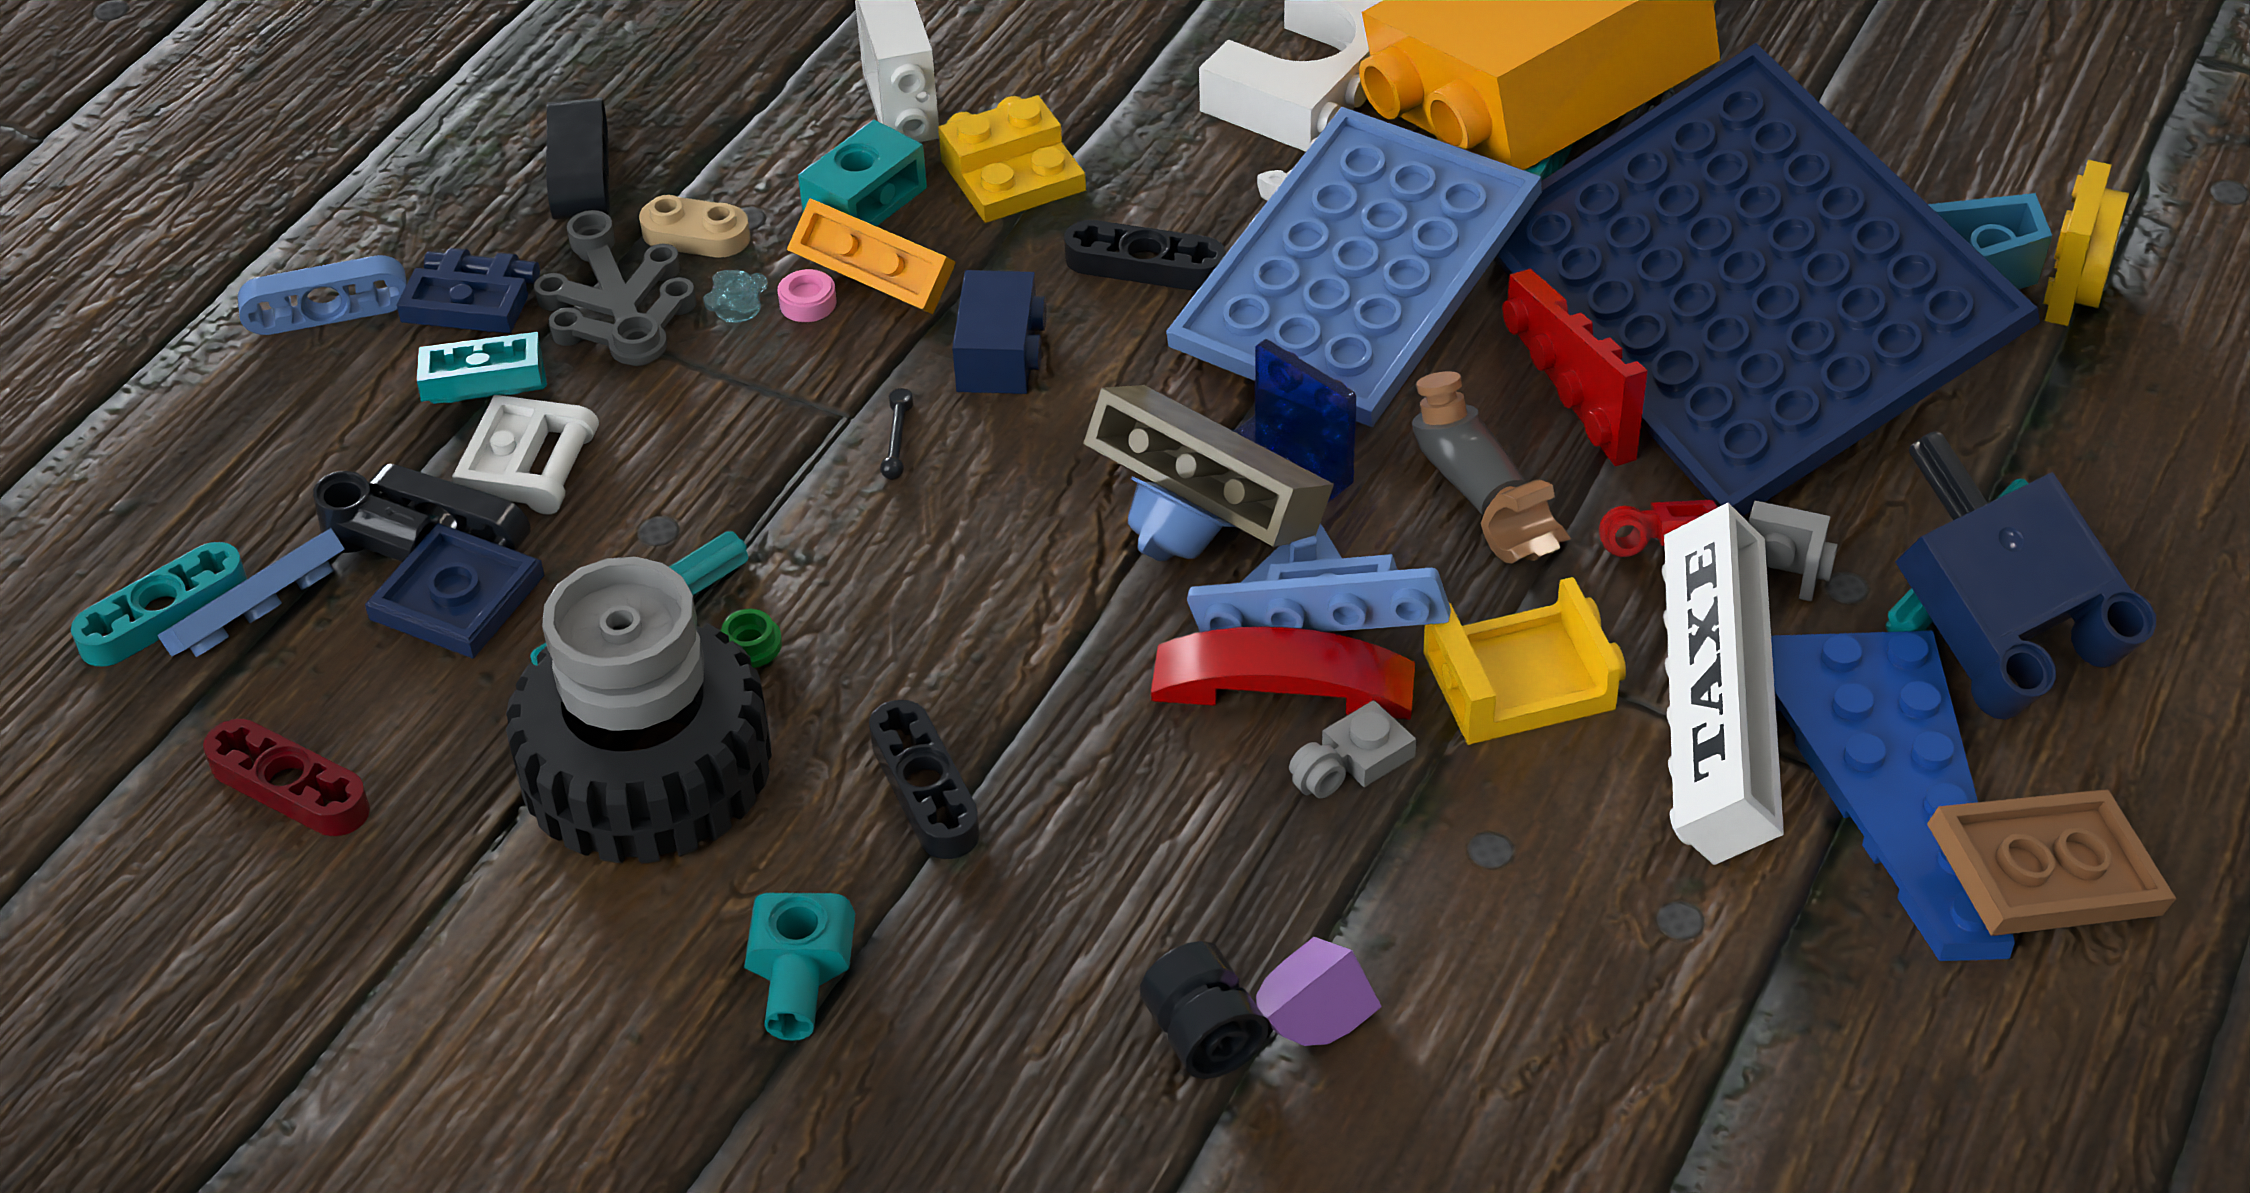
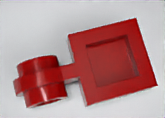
[1599,500,1718,557]

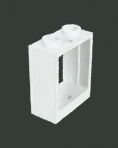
[855,0,939,142]

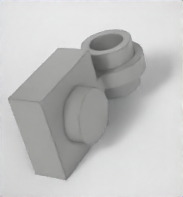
[1289,700,1416,798]

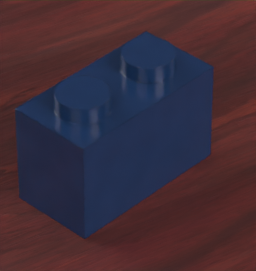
[952,270,1047,394]

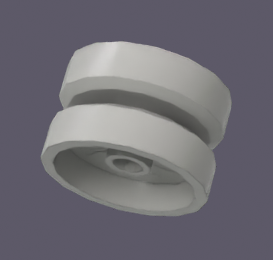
[542,557,704,731]

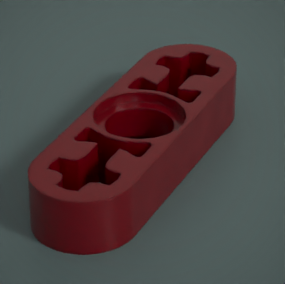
[203,719,370,836]

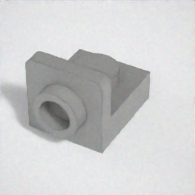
[1749,500,1838,602]

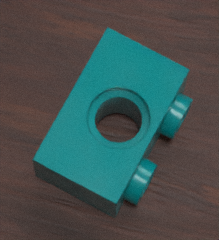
[798,119,927,226]

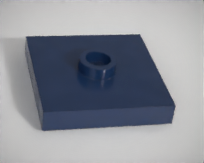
[365,523,545,659]

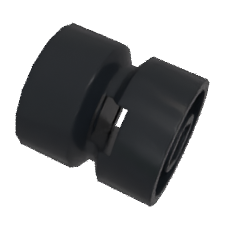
[1140,941,1268,1079]

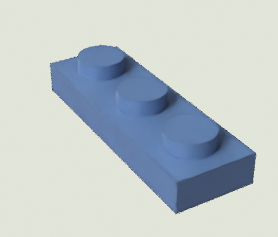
[157,528,344,657]

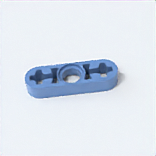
[238,255,407,335]

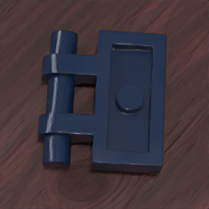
[396,248,540,334]

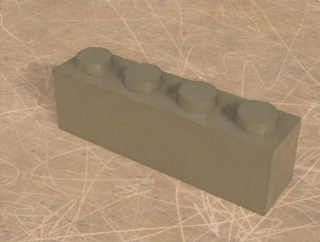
[1083,385,1334,547]

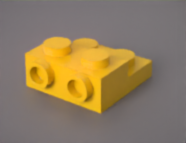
[938,95,1086,223]

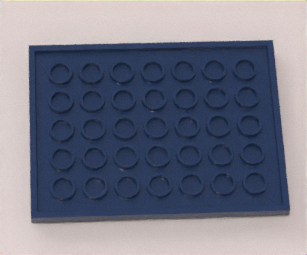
[1494,43,2040,516]

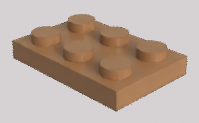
[1927,789,2176,936]

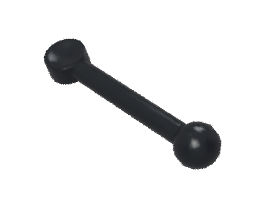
[880,388,913,480]

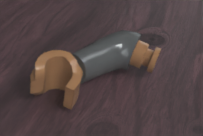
[1412,371,1571,564]

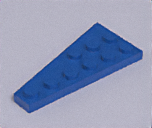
[1771,631,2015,961]

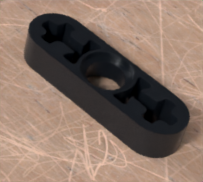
[1064,220,1226,291]
[368,464,531,551]
[869,700,980,859]

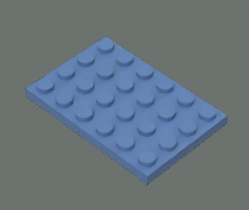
[1166,107,1542,427]

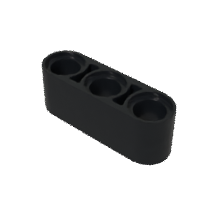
[546,97,610,220]

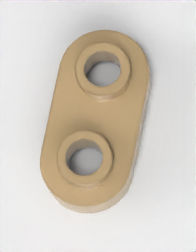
[639,195,750,258]

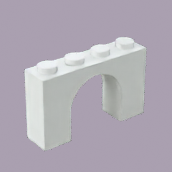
[1199,0,1383,152]

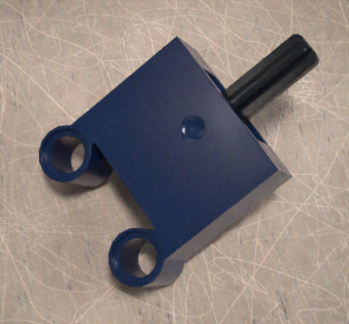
[1895,431,2156,720]

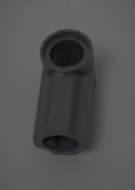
[313,471,440,562]

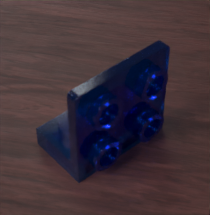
[1233,339,1356,503]

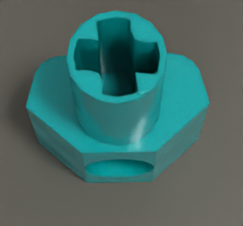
[744,893,856,1041]

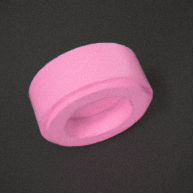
[777,269,837,322]

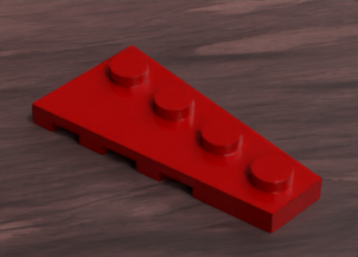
[1502,268,1648,467]

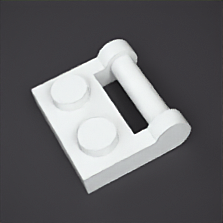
[452,395,599,514]

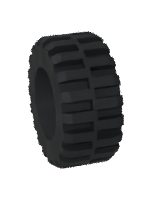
[506,620,772,864]

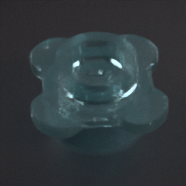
[703,270,768,322]

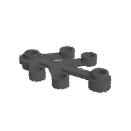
[534,210,697,366]

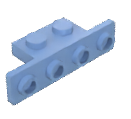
[1187,554,1451,632]

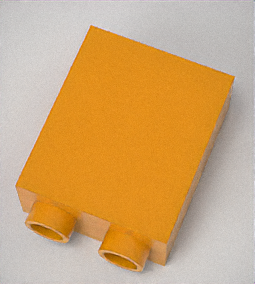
[1359,0,1720,170]

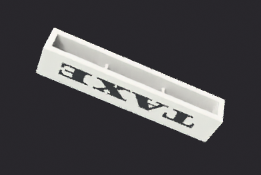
[1662,503,1784,865]

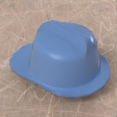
[1128,476,1236,561]

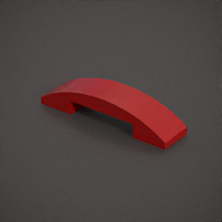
[1151,626,1415,719]

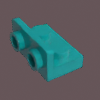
[417,332,547,404]

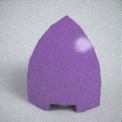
[1256,937,1382,1046]

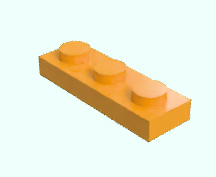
[787,198,956,314]

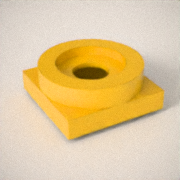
[2043,160,2129,326]

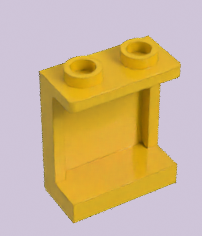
[1423,577,1626,745]

